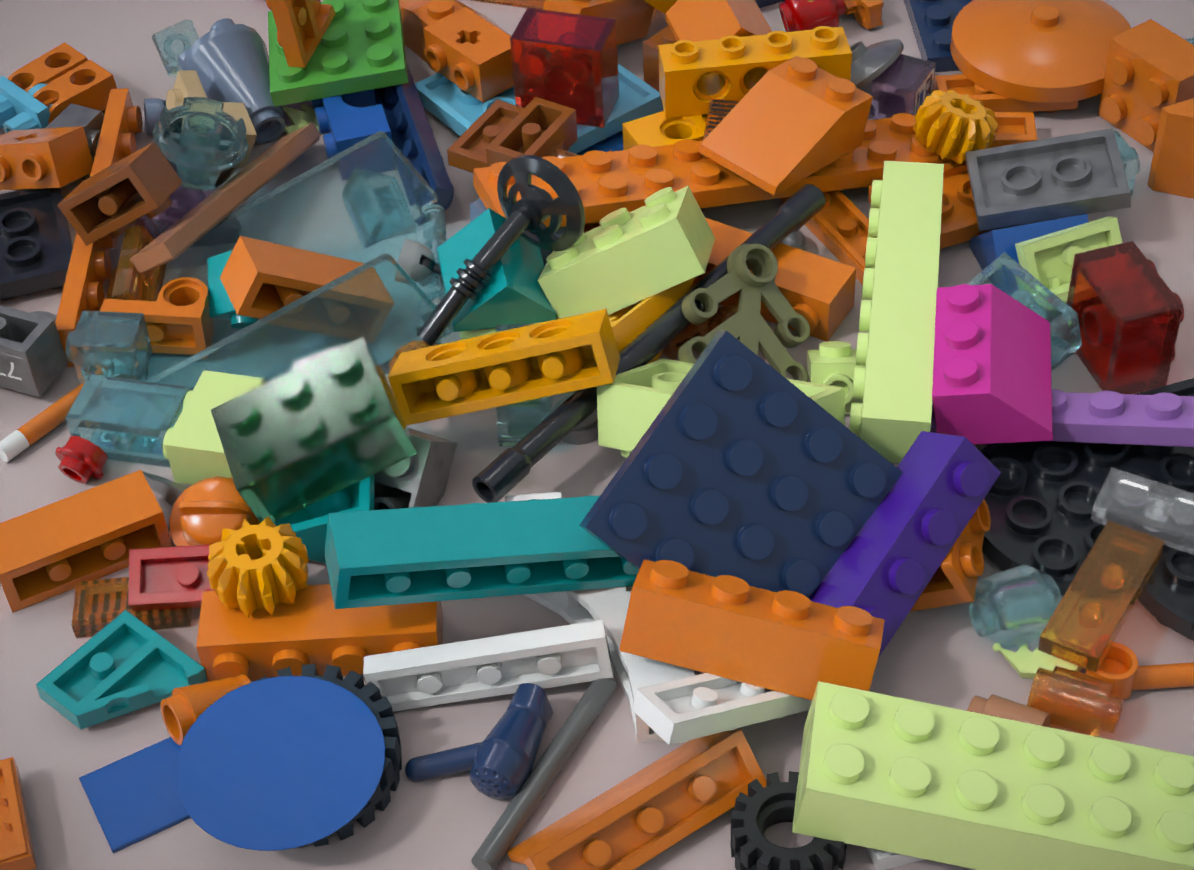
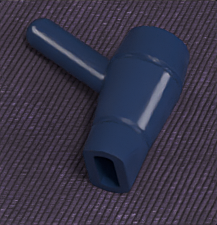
[405,683,553,801]

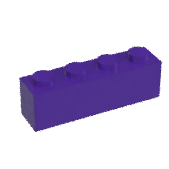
[809,431,1001,659]

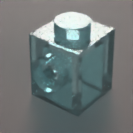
[66,311,153,386]

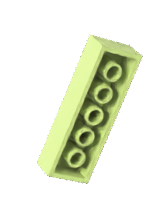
[792,681,1194,870]

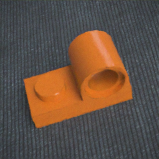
[99,277,214,356]

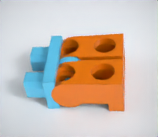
[0,42,117,133]

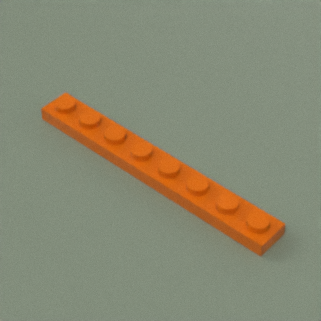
[55,88,143,367]

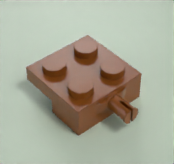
[447,97,581,173]

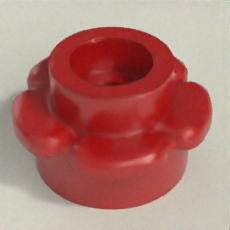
[55,436,108,484]

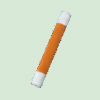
[0,359,130,462]

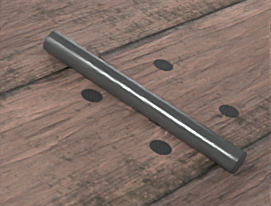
[471,678,617,870]

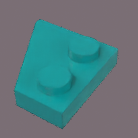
[36,610,207,730]

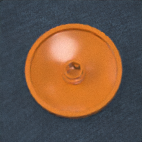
[950,0,1131,103]

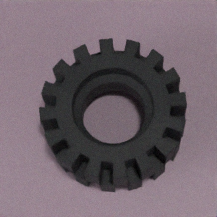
[730,771,847,870]

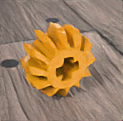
[913,90,998,164]
[207,516,309,618]

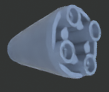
[178,18,285,144]

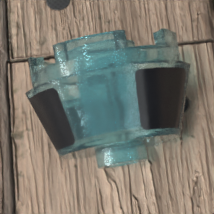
[152,97,248,191]

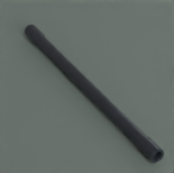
[472,184,826,503]

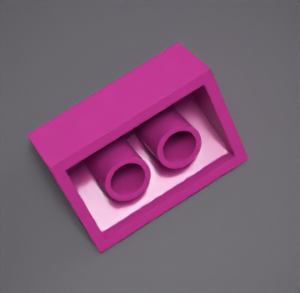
[932,284,1053,444]

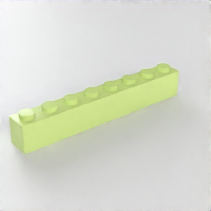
[849,161,944,463]

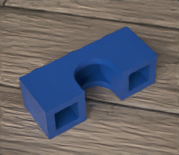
[310,89,396,178]

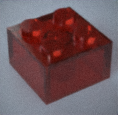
[510,8,619,128]
[1062,241,1184,394]

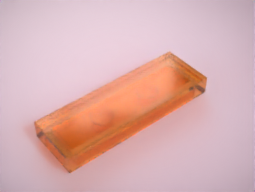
[1038,520,1165,673]

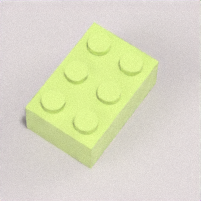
[538,186,715,319]

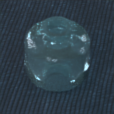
[969,565,1063,650]

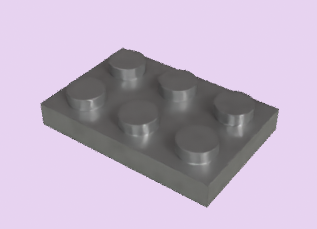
[965,128,1131,231]

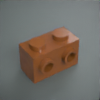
[57,142,183,246]

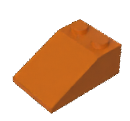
[699,56,873,196]

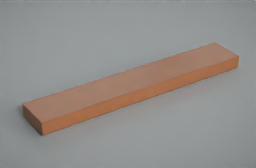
[130,122,321,274]

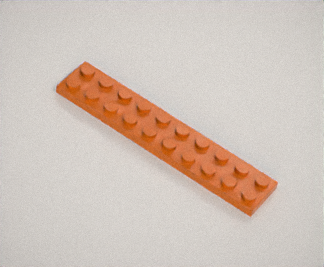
[473,113,954,228]

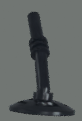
[417,155,585,346]

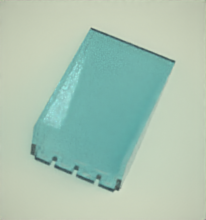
[130,131,453,403]

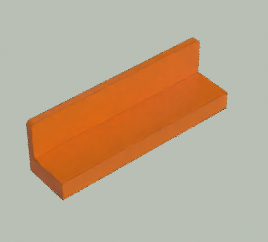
[507,729,766,870]

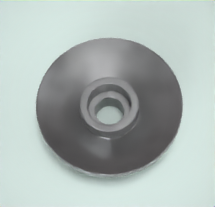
[850,39,904,89]

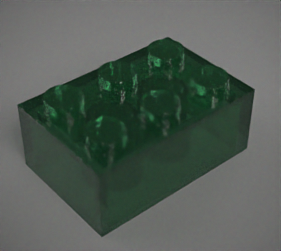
[211,337,417,523]

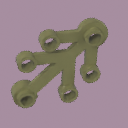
[678,244,810,382]

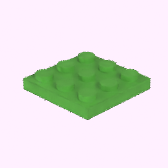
[268,0,409,107]

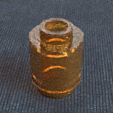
[1027,666,1124,738]

